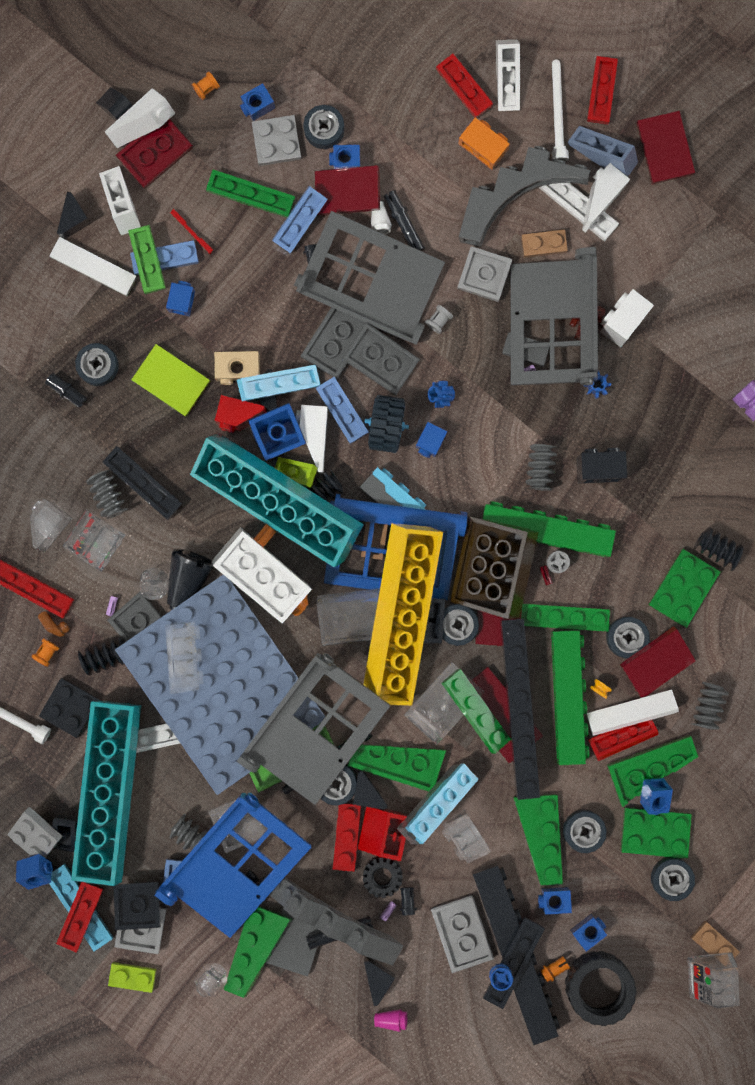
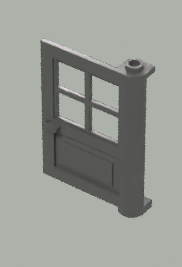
[294,211,445,345]
[511,247,598,386]
[237,653,391,805]

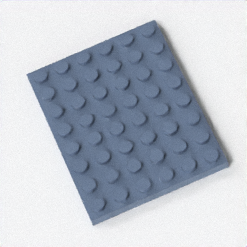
[115,574,326,795]

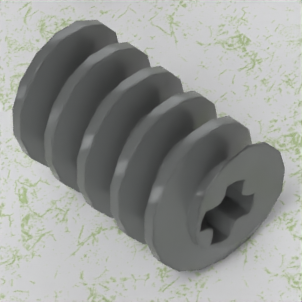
[525,444,557,491]
[86,470,128,519]
[691,682,729,730]
[169,813,206,851]

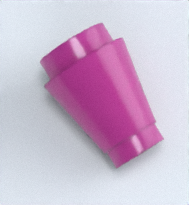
[374,1009,408,1032]

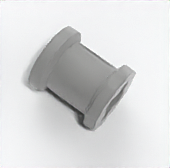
[425,305,453,334]

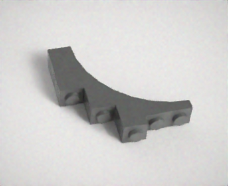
[459,146,590,247]
[269,877,403,965]

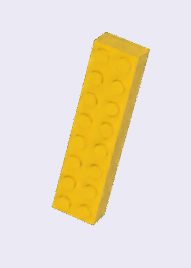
[363,523,443,706]

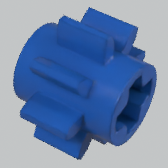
[583,370,611,399]
[428,381,455,408]

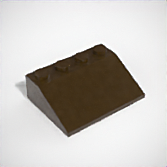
[450,516,539,619]

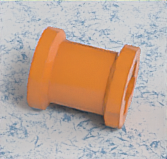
[191,72,220,100]
[31,638,60,667]

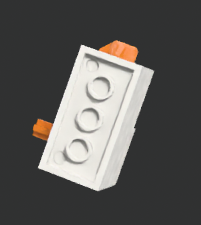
[212,524,311,624]

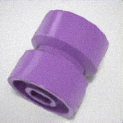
[732,380,755,421]

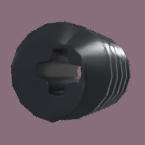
[309,469,344,502]
[693,527,744,571]
[78,637,125,676]

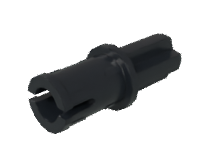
[45,373,87,408]

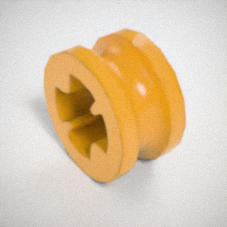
[590,679,612,699]

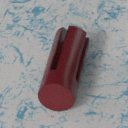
[540,565,553,585]

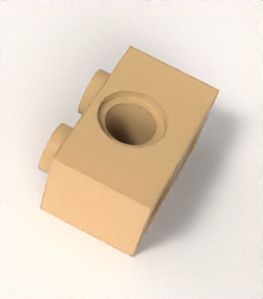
[214,351,260,385]

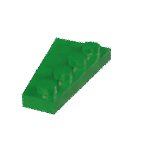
[513,794,563,885]

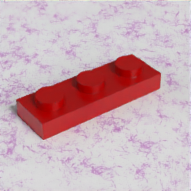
[436,54,493,118]
[587,56,618,125]
[588,720,659,761]
[333,803,361,872]
[56,882,104,953]

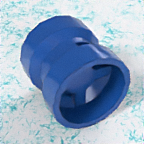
[489,963,513,991]

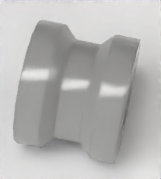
[546,551,570,573]

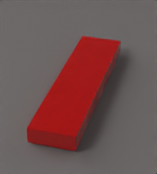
[0,559,75,619]

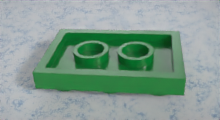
[648,549,720,628]
[621,807,692,859]

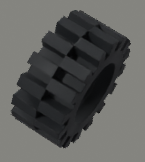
[363,856,403,898]

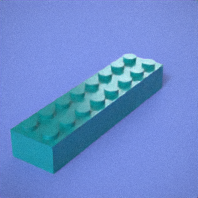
[190,433,364,568]
[71,700,141,886]

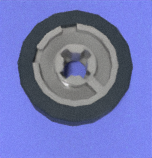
[303,104,345,149]
[75,343,119,386]
[442,604,479,646]
[606,617,650,658]
[321,765,357,806]
[563,809,607,853]
[651,857,695,901]

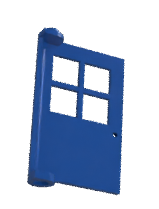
[324,494,467,600]
[154,793,312,938]

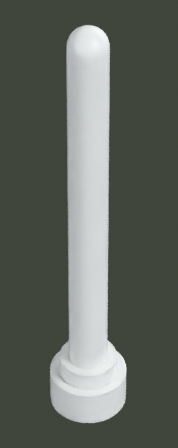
[551,59,569,162]
[0,707,51,744]

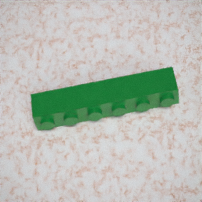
[482,501,616,558]
[551,631,589,765]

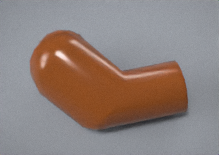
[37,611,69,637]

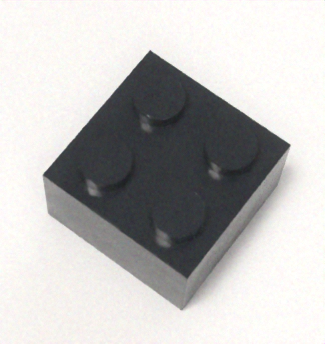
[576,448,627,484]

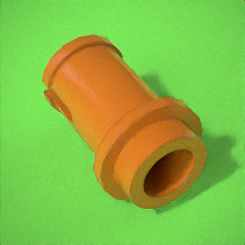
[540,956,570,982]

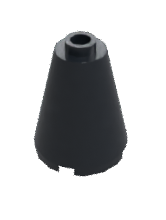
[167,549,214,610]

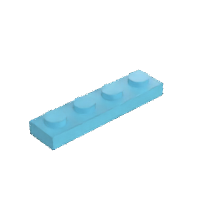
[237,365,320,402]
[49,864,114,951]

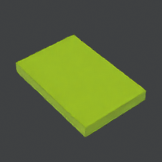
[131,344,210,417]

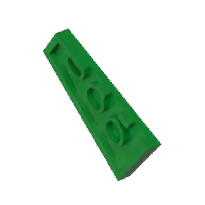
[607,735,698,807]
[348,744,446,792]
[224,906,293,998]

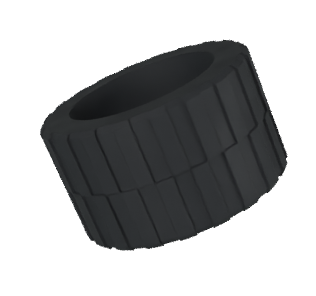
[565,951,637,1026]

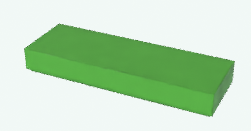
[128,225,166,294]

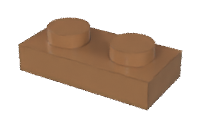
[521,229,568,258]
[361,522,388,560]
[691,921,740,969]

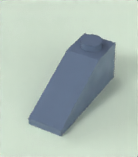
[568,126,638,177]

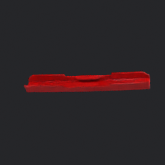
[170,209,213,254]

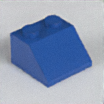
[248,403,306,461]

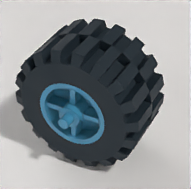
[365,395,409,453]

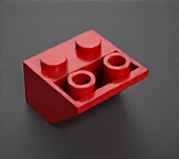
[358,807,409,861]

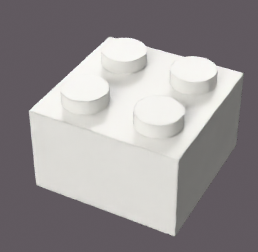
[600,289,654,347]

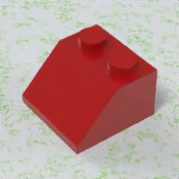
[215,395,267,434]

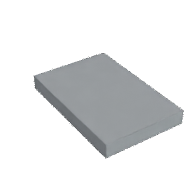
[431,894,494,973]

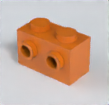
[458,117,510,170]

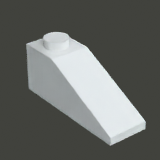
[496,40,520,111]
[105,88,175,148]
[582,163,630,233]
[99,166,141,235]
[296,405,328,474]

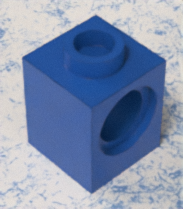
[240,83,275,121]
[329,145,360,169]
[166,281,195,317]
[416,422,447,458]
[640,778,673,815]
[16,854,53,890]
[538,887,572,914]
[570,914,607,951]

